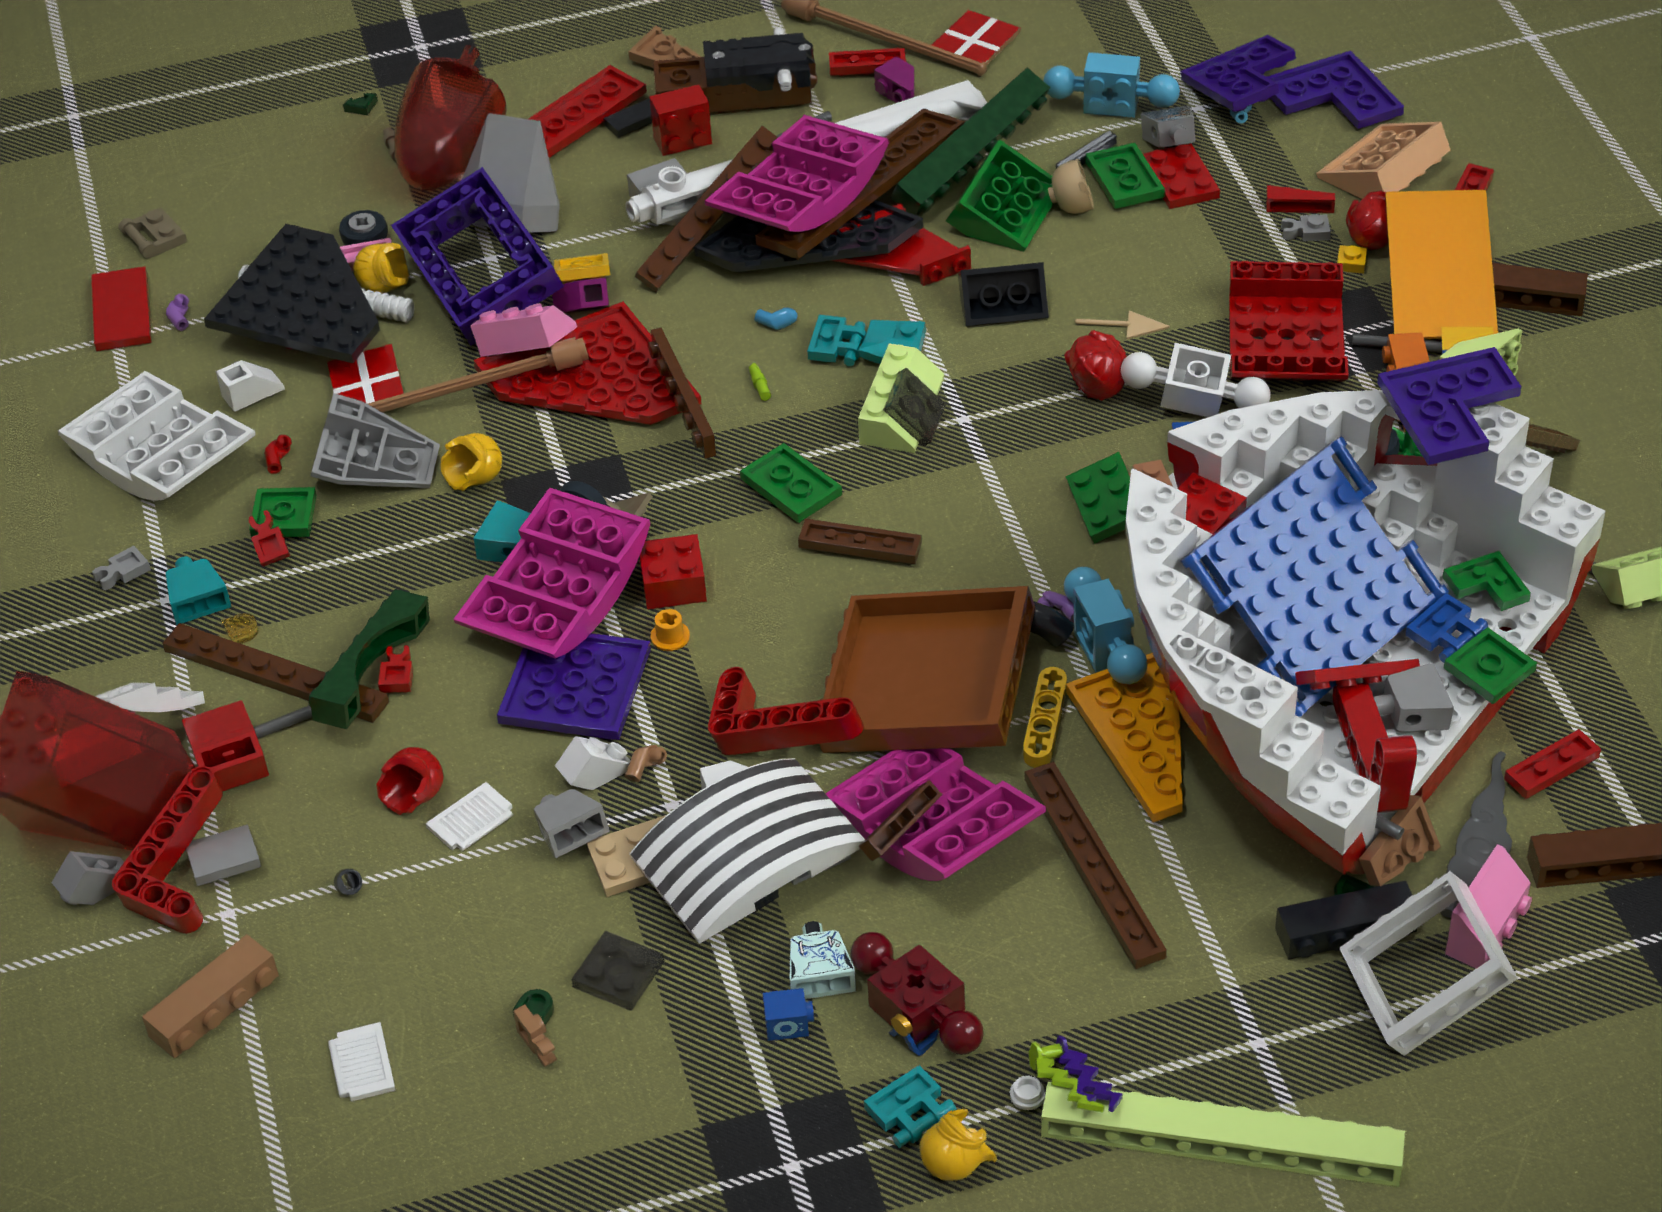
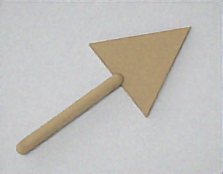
[1075,310,1170,340]

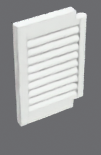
[425,782,513,851]
[328,1022,396,1102]

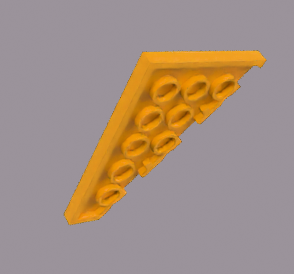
[1066,653,1183,823]

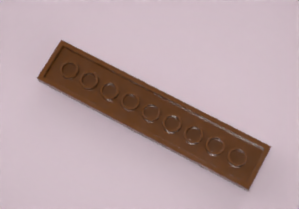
[755,108,965,259]

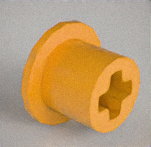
[650,609,690,651]

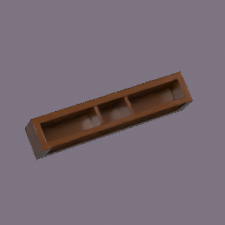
[859,780,942,861]

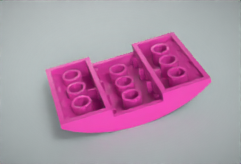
[705,115,889,232]
[453,488,651,659]
[825,748,1046,881]

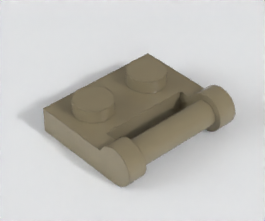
[119,207,187,258]

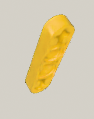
[1023,667,1067,768]

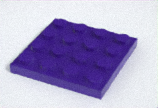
[497,633,651,740]

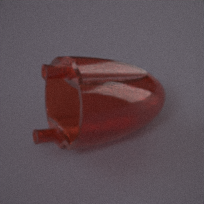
[394,45,507,190]

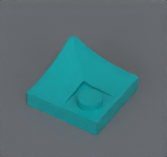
[859,320,926,364]

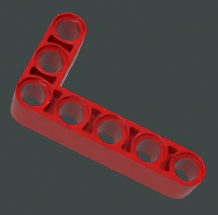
[708,667,864,755]
[1332,683,1417,813]
[112,766,223,934]

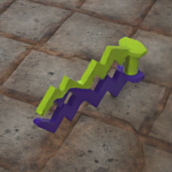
[1029,1035,1123,1112]

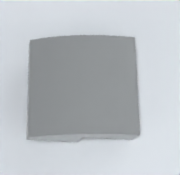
[186,824,261,886]

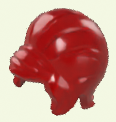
[1346,190,1388,250]
[376,747,444,815]

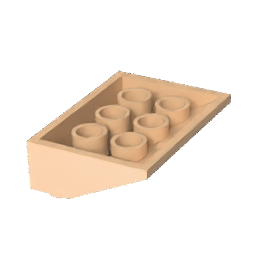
[1316,122,1451,199]

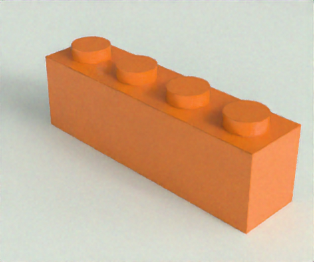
[1382,332,1430,433]

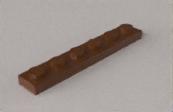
[648,327,716,459]

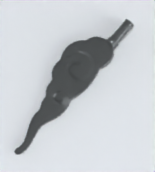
[1441,751,1512,918]

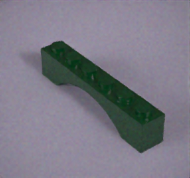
[308,589,430,729]

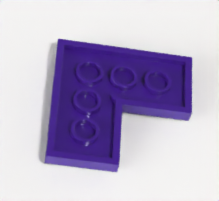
[1180,35,1296,112]
[1267,50,1404,129]
[1377,347,1522,465]

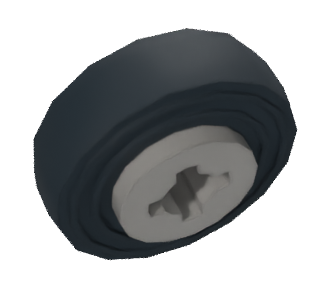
[339,210,388,246]

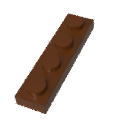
[798,519,922,564]

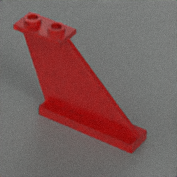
[831,204,971,286]

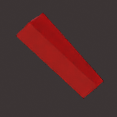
[1266,185,1335,213]

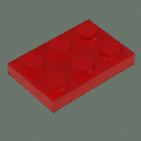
[1143,143,1220,209]

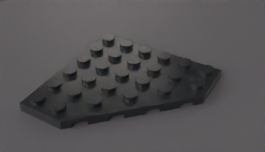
[694,200,924,272]
[204,224,380,363]

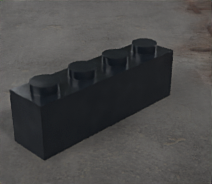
[1275,880,1417,960]

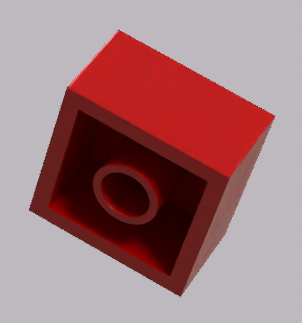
[649,85,712,156]
[639,534,707,609]

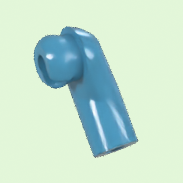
[754,307,798,330]

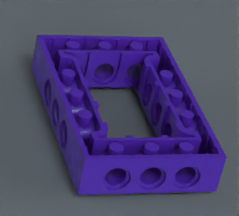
[391,167,564,346]

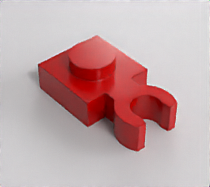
[249,510,291,567]
[378,645,413,693]

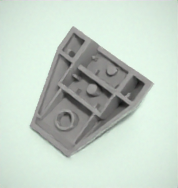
[462,113,560,232]
[310,393,440,488]

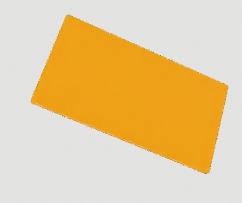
[1386,190,1498,339]

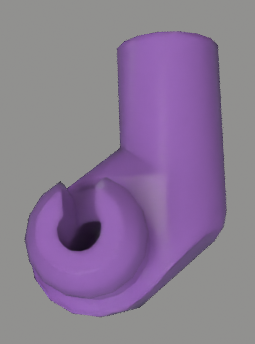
[166,294,189,331]
[1037,590,1074,622]

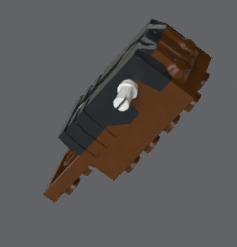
[653,27,817,112]

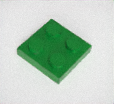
[249,487,317,537]
[1444,627,1537,704]

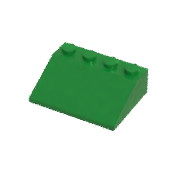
[946,139,1053,252]

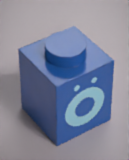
[763,988,814,1041]

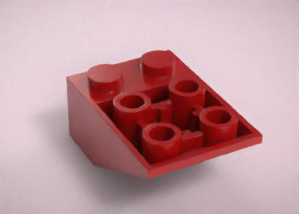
[182,700,269,791]

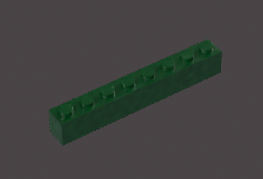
[890,67,1050,216]

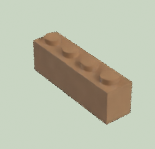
[142,934,279,1059]

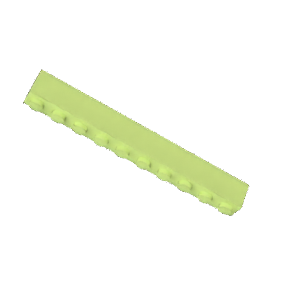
[1041,1082,1405,1187]

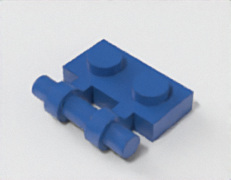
[1405,593,1488,663]

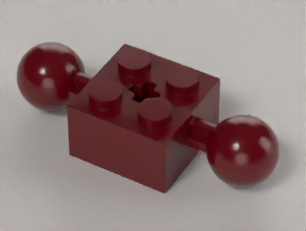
[850,932,984,1055]

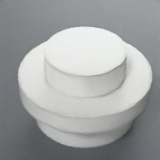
[1010,1076,1045,1110]

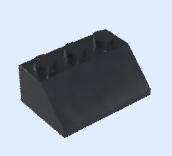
[958,262,1049,326]

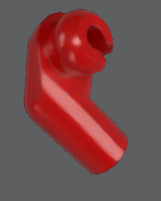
[264,435,292,474]

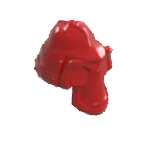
[1064,330,1127,401]

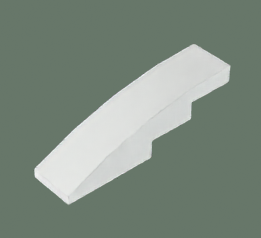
[87,683,205,712]

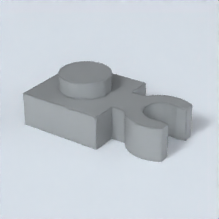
[1281,214,1331,241]
[92,546,151,590]

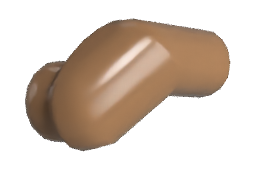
[625,745,667,782]

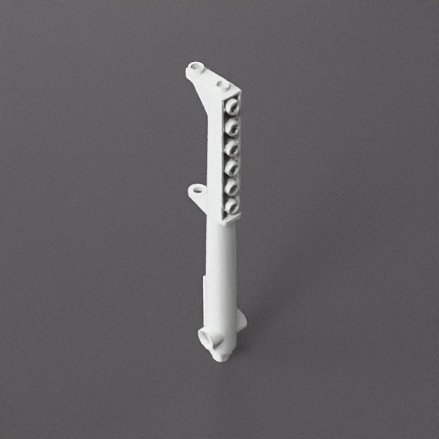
[626,80,988,225]

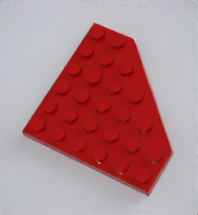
[474,301,702,425]

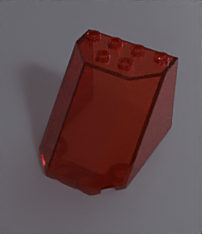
[0,671,195,851]

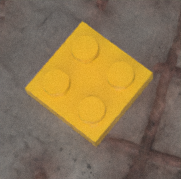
[554,253,611,284]

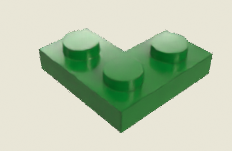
[1442,551,1531,611]

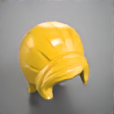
[354,243,409,294]
[441,433,502,491]
[920,1109,997,1181]

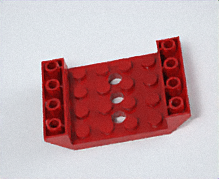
[1229,261,1349,382]

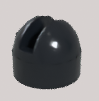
[334,869,362,895]

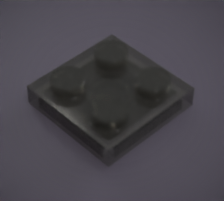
[883,368,946,447]
[571,931,664,1011]

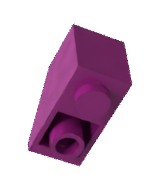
[874,56,915,103]
[552,277,609,313]

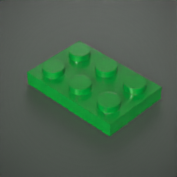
[1085,142,1165,209]
[740,443,842,523]
[1065,452,1130,544]

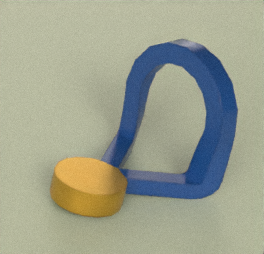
[889,1014,938,1056]

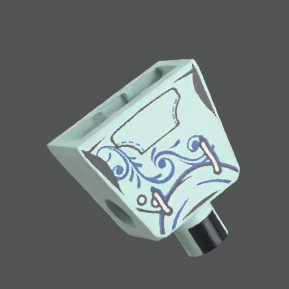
[790,921,856,999]

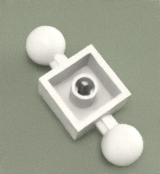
[1121,343,1271,417]

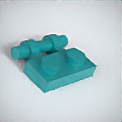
[807,315,866,366]
[864,1065,957,1148]

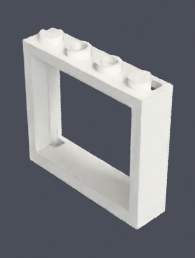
[1339,871,1518,1055]

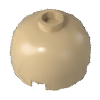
[1048,159,1094,214]

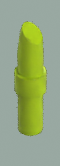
[749,362,771,401]

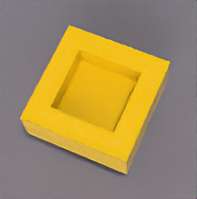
[1337,245,1367,274]

